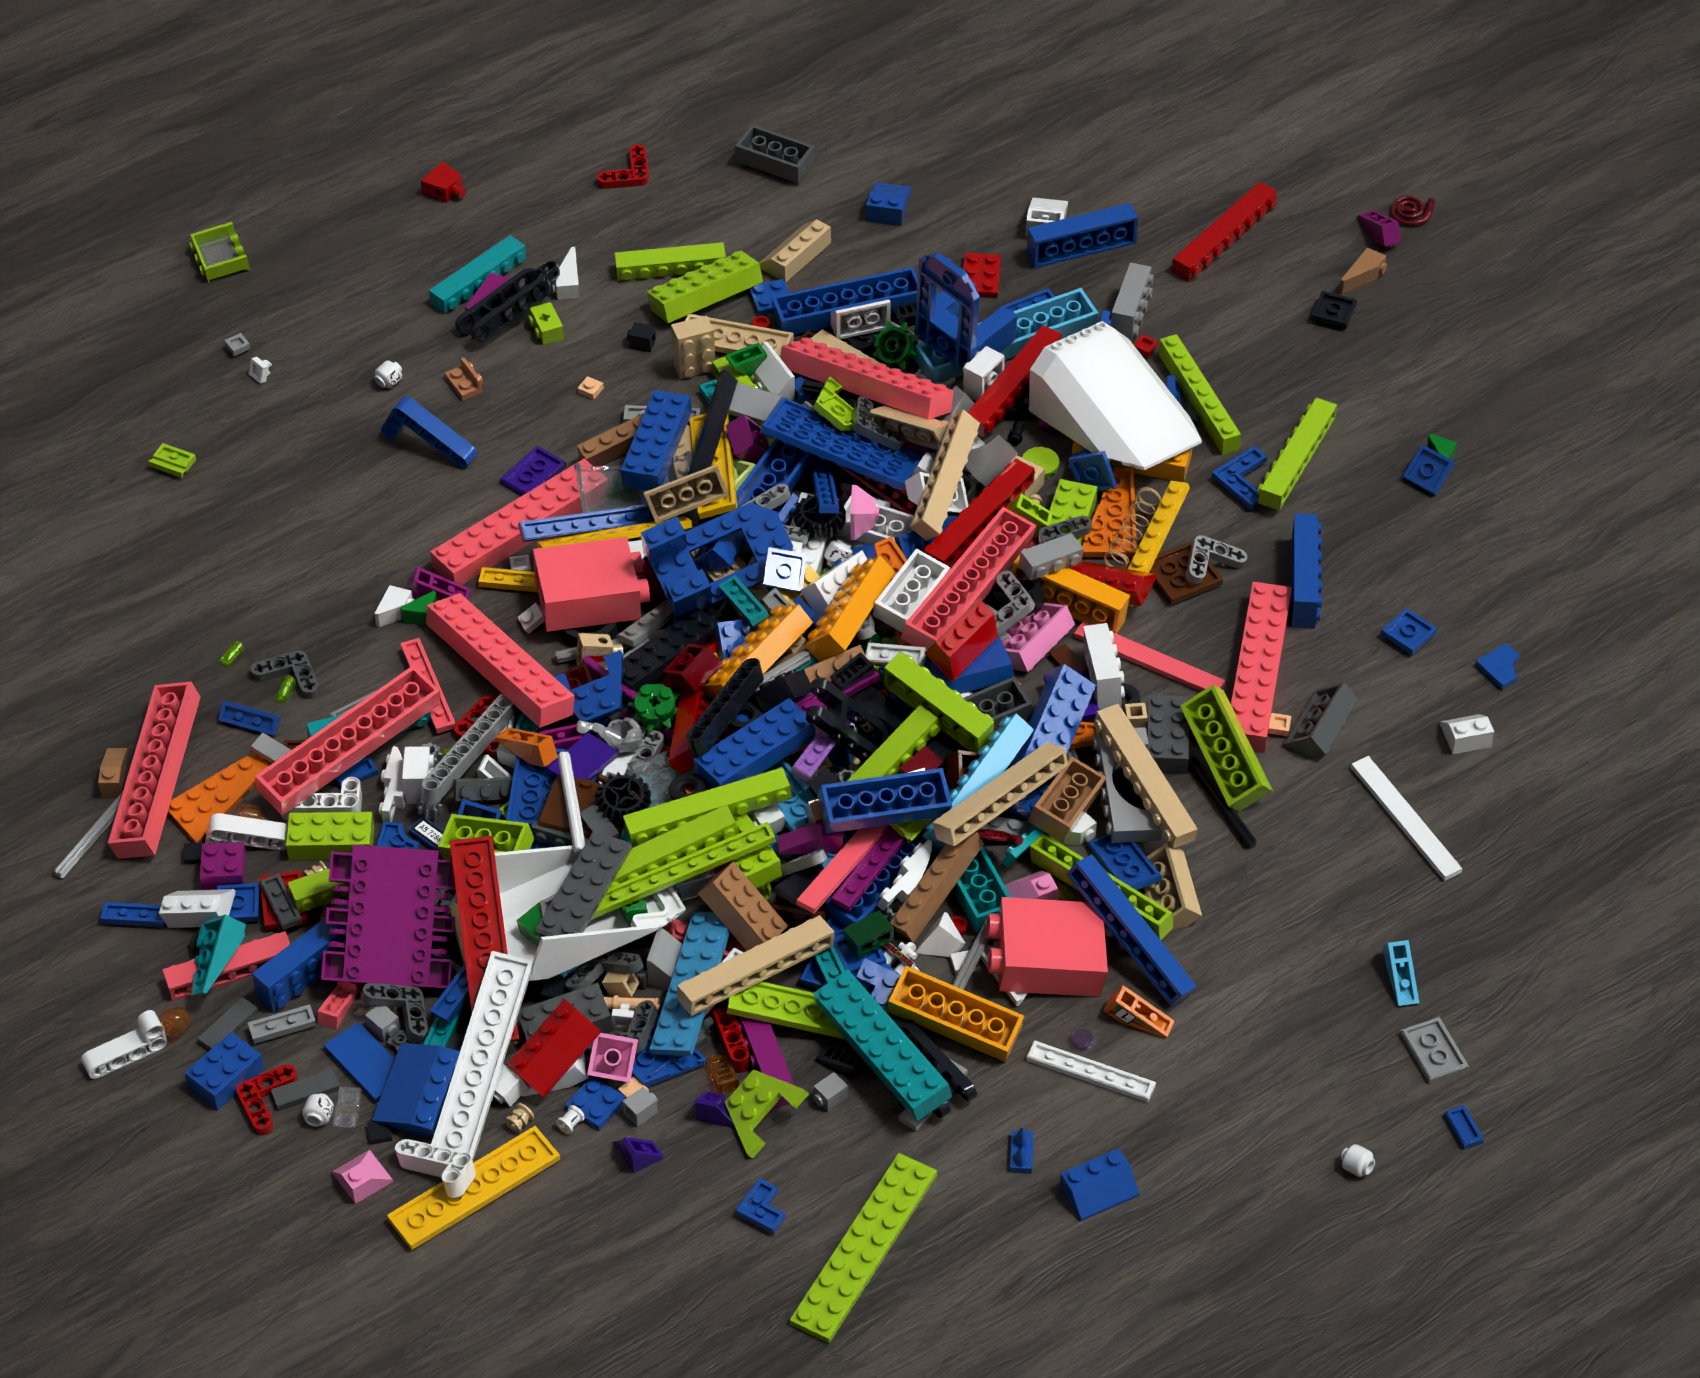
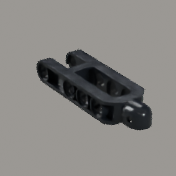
[455,261,560,342]
[805,679,890,763]
[888,1014,977,1119]

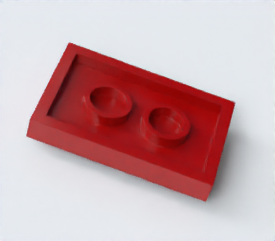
[963,253,1001,298]
[259,870,308,931]

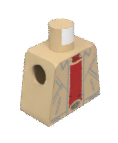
[576,633,623,675]

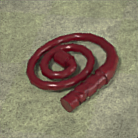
[1391,196,1435,226]
[977,829,1023,845]

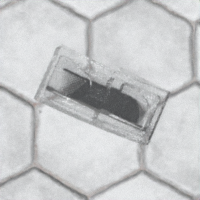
[333,1087,362,1128]

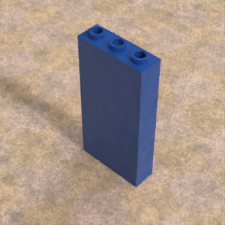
[879,635,1014,708]

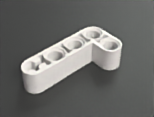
[281,777,362,821]
[205,813,288,850]
[81,1010,167,1079]
[395,1139,476,1198]

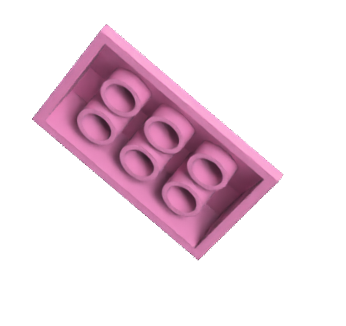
[1002,603,1075,672]

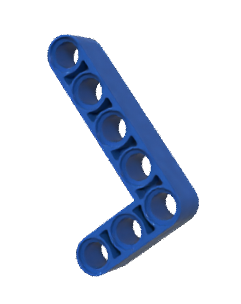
[381,396,477,468]

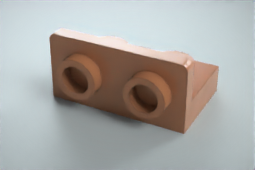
[445,357,483,401]

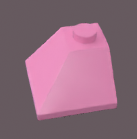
[850,485,879,540]
[1005,870,1059,900]
[587,1033,638,1082]
[332,1150,393,1204]

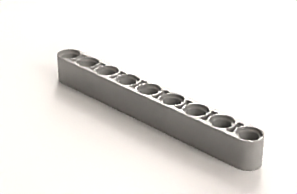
[421,693,520,805]

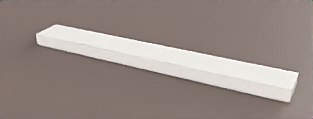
[1351,756,1462,881]

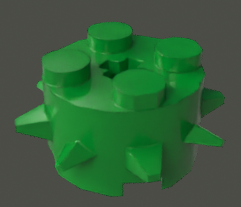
[873,321,919,370]
[628,684,680,732]

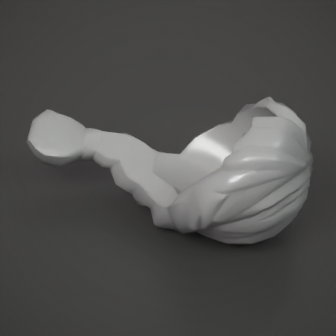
[576,717,642,753]

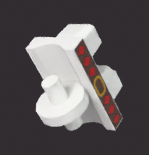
[883,942,920,975]

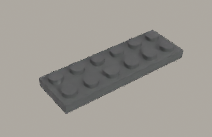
[536,831,632,936]

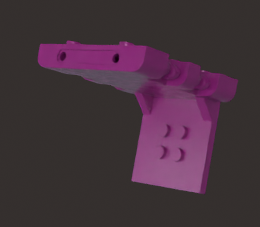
[321,845,456,989]

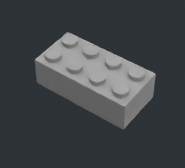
[1111,262,1154,342]

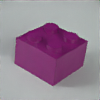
[725,414,770,465]
[200,842,247,890]

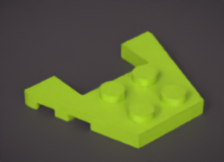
[813,376,875,431]
[725,1069,809,1158]

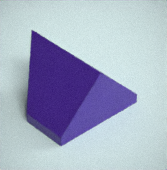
[695,1091,735,1128]
[613,1137,663,1173]

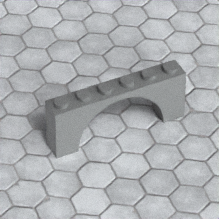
[934,386,1018,486]
[1092,727,1163,843]

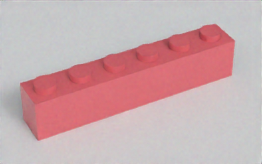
[162,931,290,1001]

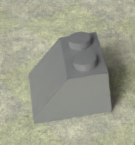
[647,928,683,990]

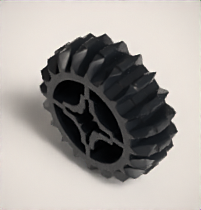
[794,494,846,540]
[595,771,651,826]

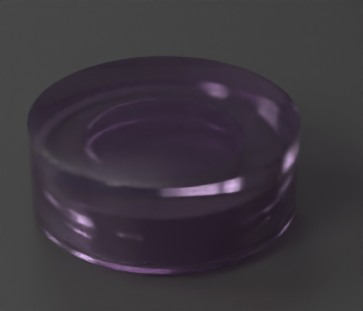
[1071,1029,1093,1051]

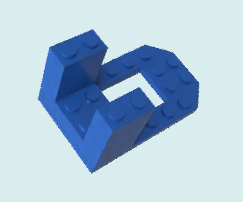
[915,253,1017,372]
[641,503,793,621]

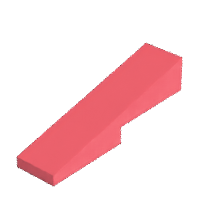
[318,982,363,1030]

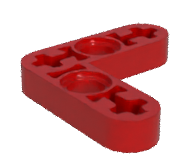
[597,144,649,189]
[454,695,500,759]
[236,1064,298,1136]

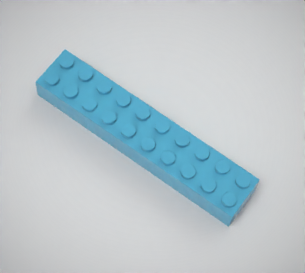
[915,288,1099,384]

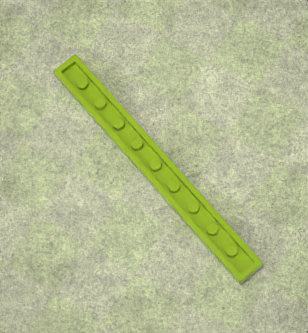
[591,822,777,920]

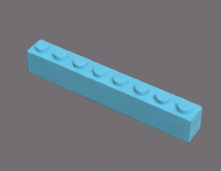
[922,713,1034,852]

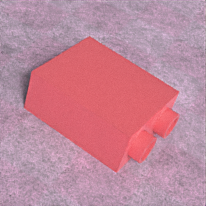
[533,537,650,632]
[986,897,1108,997]

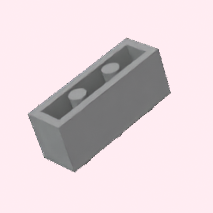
[1018,533,1084,580]

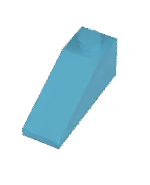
[1383,940,1419,1006]

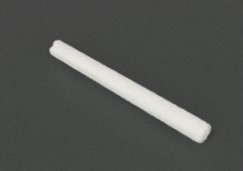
[558,751,585,853]

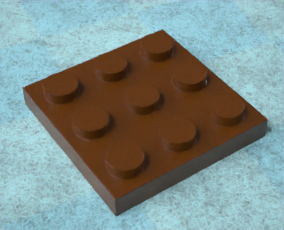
[1149,541,1223,605]

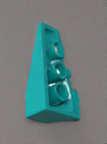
[191,914,246,997]

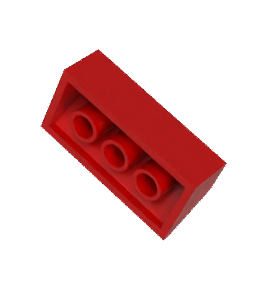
[1072,562,1157,606]
[924,599,998,682]
[507,998,602,1097]

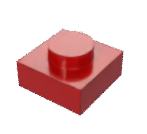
[1133,334,1159,357]

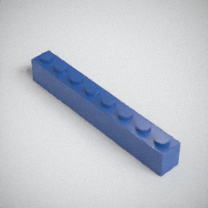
[1066,854,1197,1006]

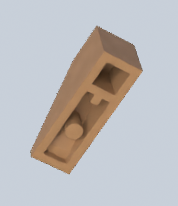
[1339,248,1387,294]
[98,748,128,798]

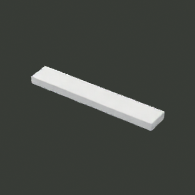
[1026,1040,1156,1103]

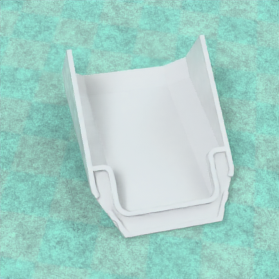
[1029,321,1202,470]
[495,845,686,981]

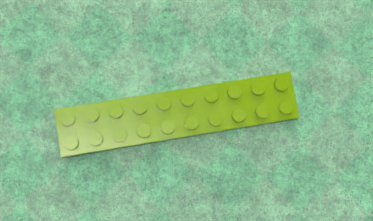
[790,1153,937,1343]

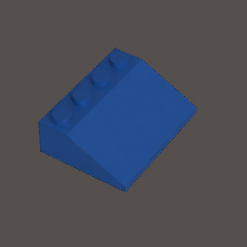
[372,1043,460,1139]

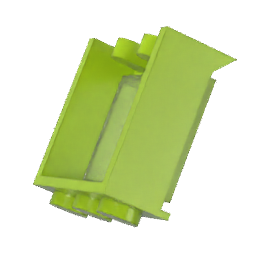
[189,222,250,283]

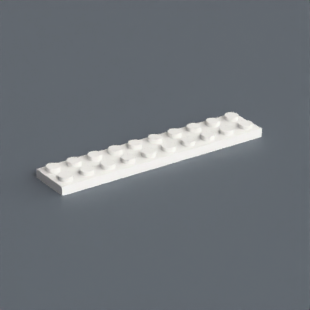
[431,951,533,1160]

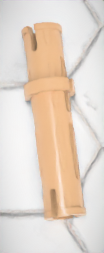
[604,995,660,1011]

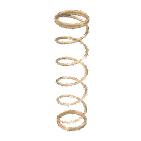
[1104,487,1161,569]

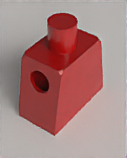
[421,162,466,202]

